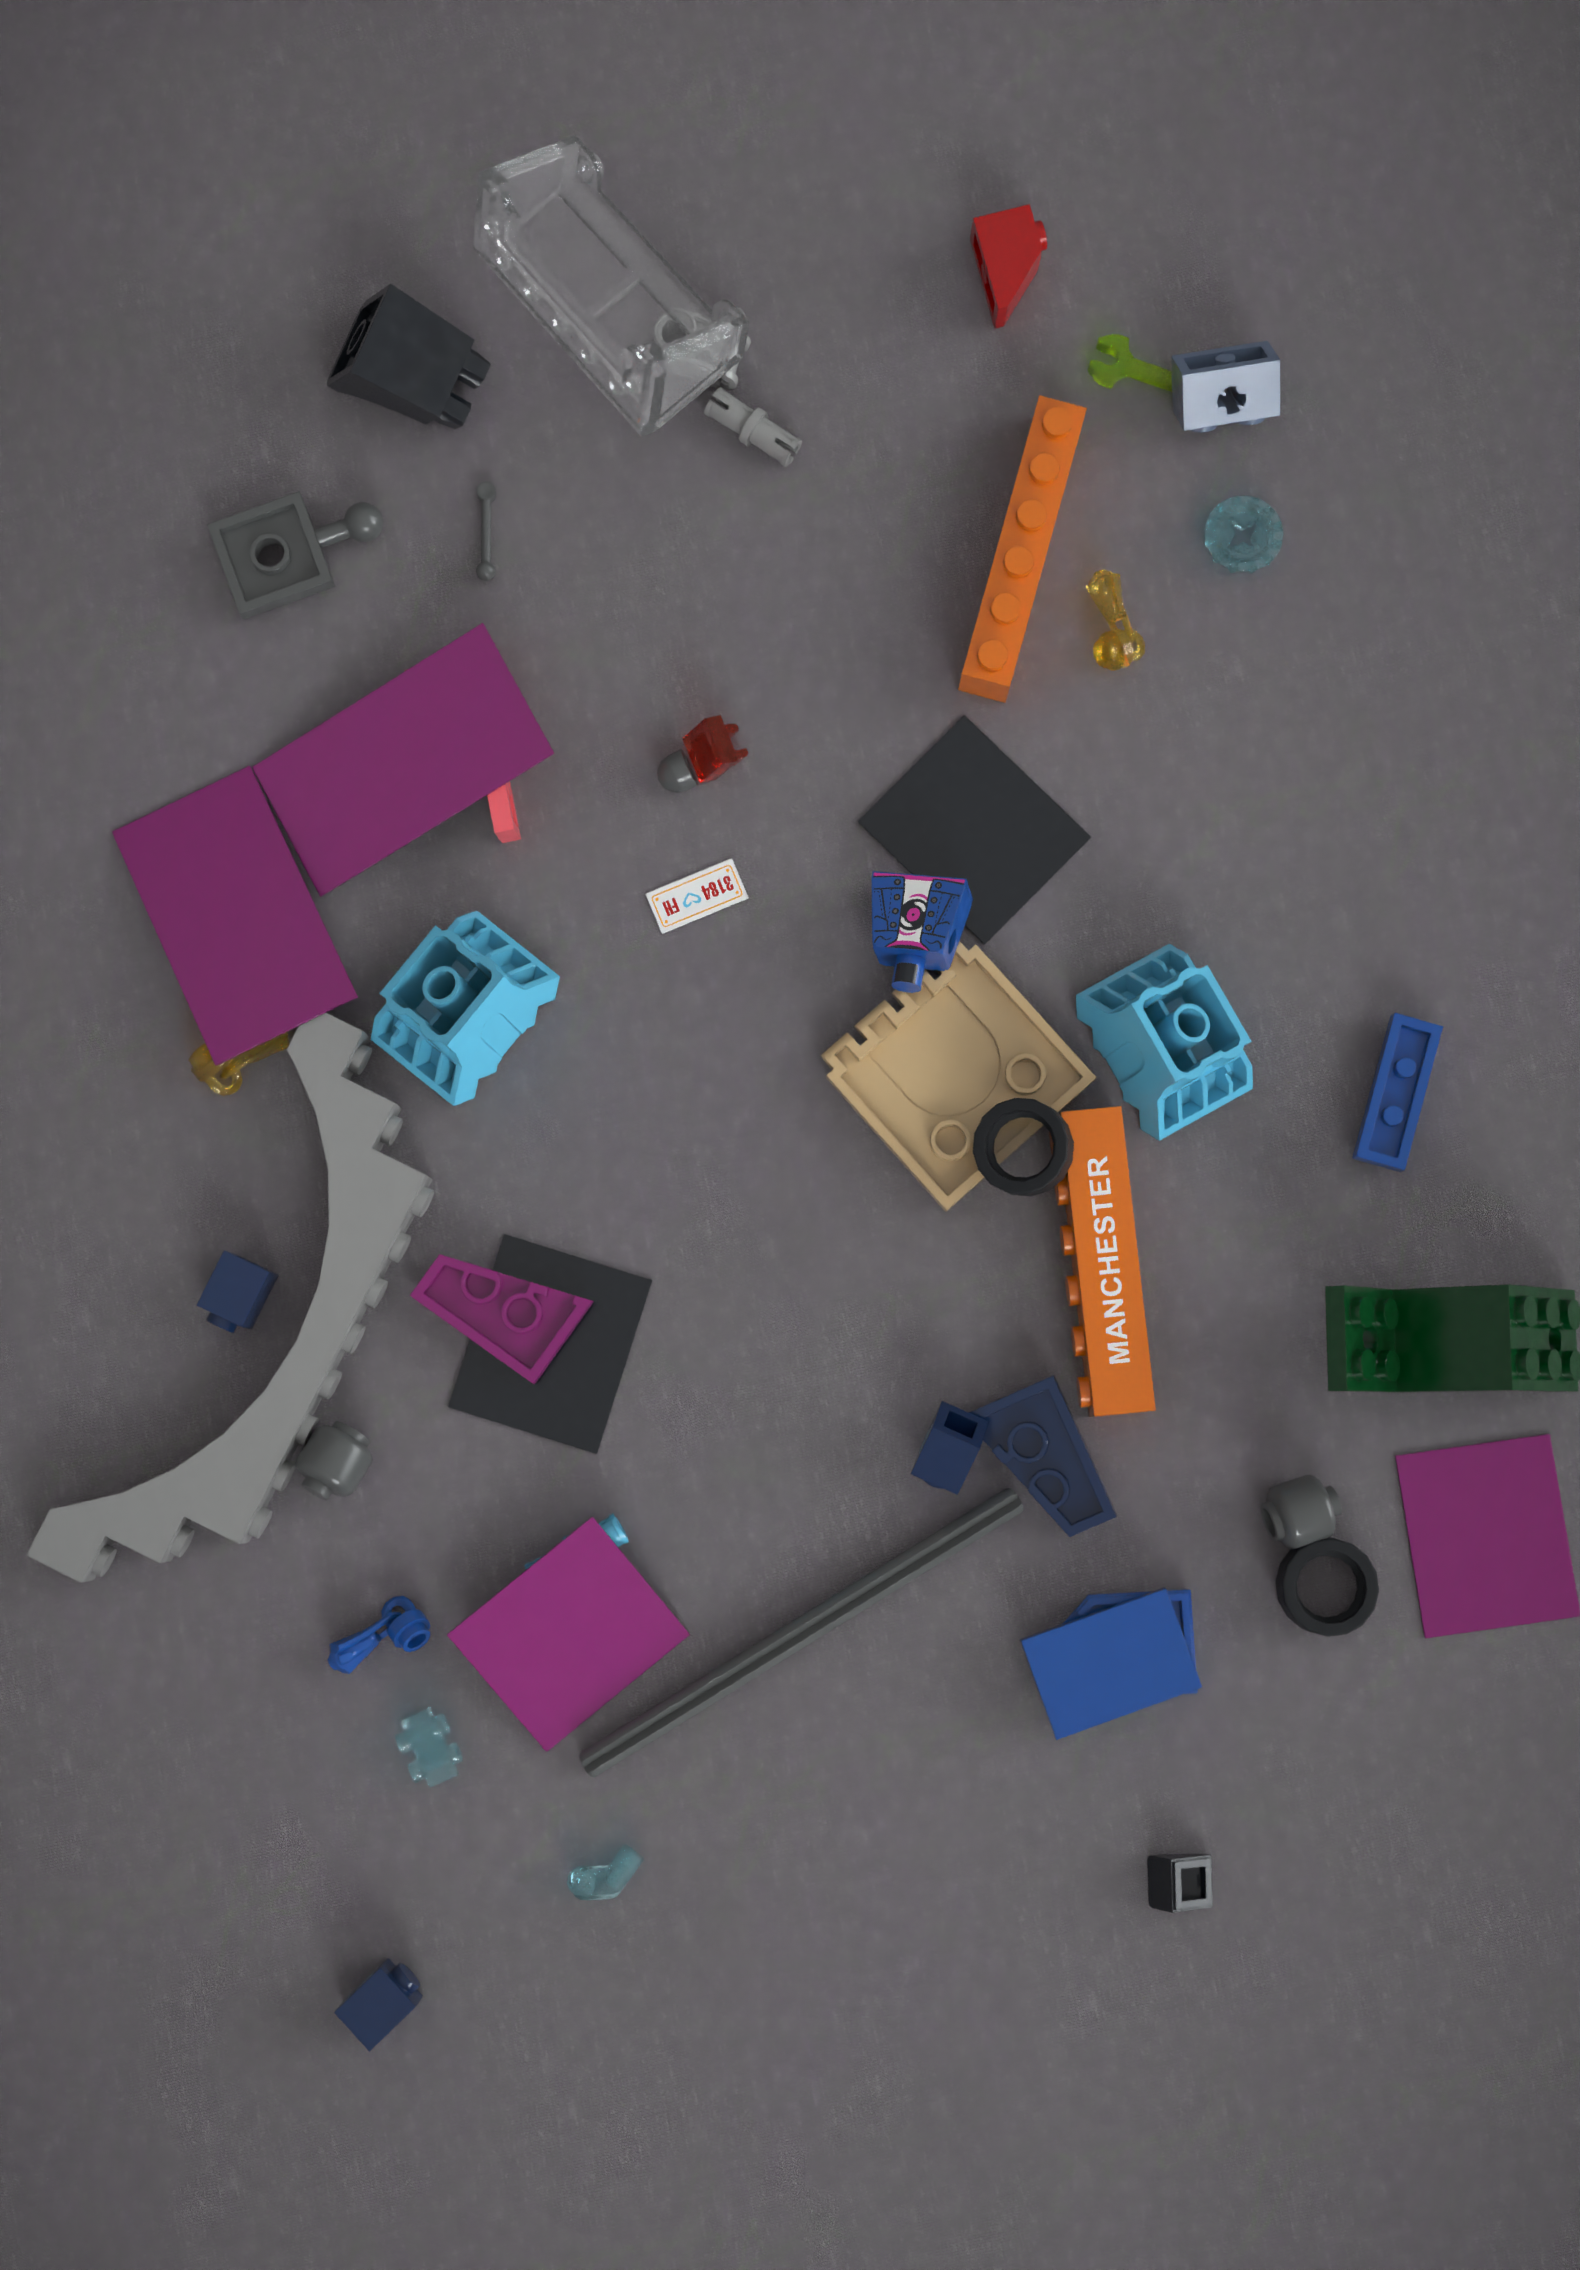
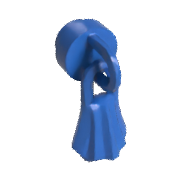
[327,1596,431,1674]

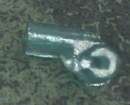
[567,1844,644,1901]

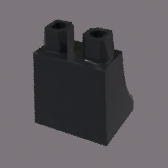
[327,283,491,429]

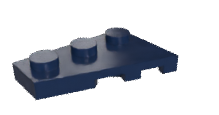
[969,1375,1117,1537]

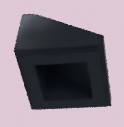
[1147,1854,1213,1913]

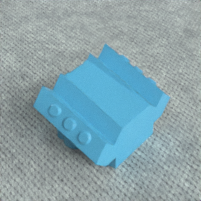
[370,911,560,1106]
[1076,944,1253,1141]

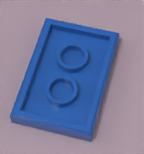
[1020,1588,1202,1740]

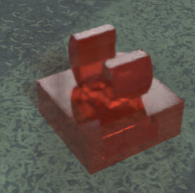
[682,715,749,783]

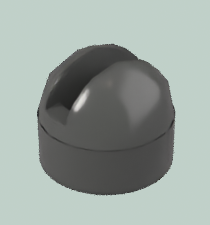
[657,749,698,793]

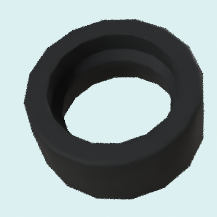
[973,1098,1074,1197]
[1275,1537,1379,1637]

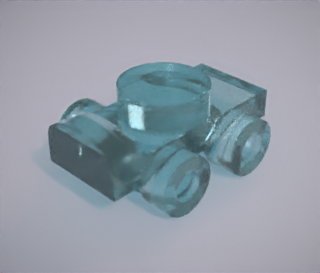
[395,1707,463,1788]

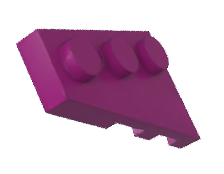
[409,1254,594,1384]

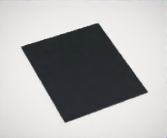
[858,715,1091,945]
[448,1234,652,1454]

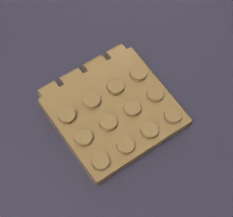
[820,941,1097,1212]

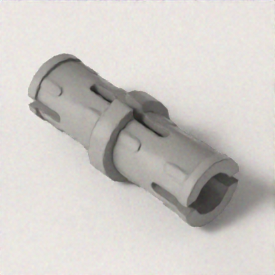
[704,387,802,467]

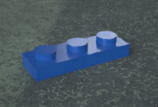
[1352,1013,1443,1172]

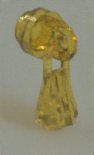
[1086,569,1145,671]
[188,1031,289,1096]

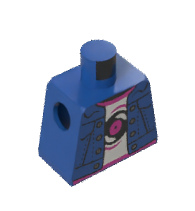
[872,871,973,993]

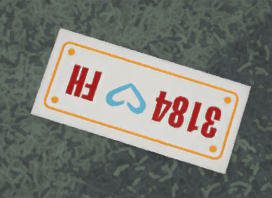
[645,858,749,934]

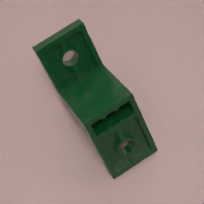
[1325,1284,1580,1393]

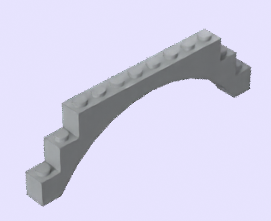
[26,1013,434,1583]

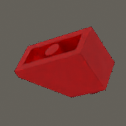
[970,204,1047,329]

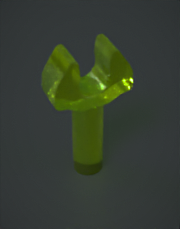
[1088,334,1172,392]

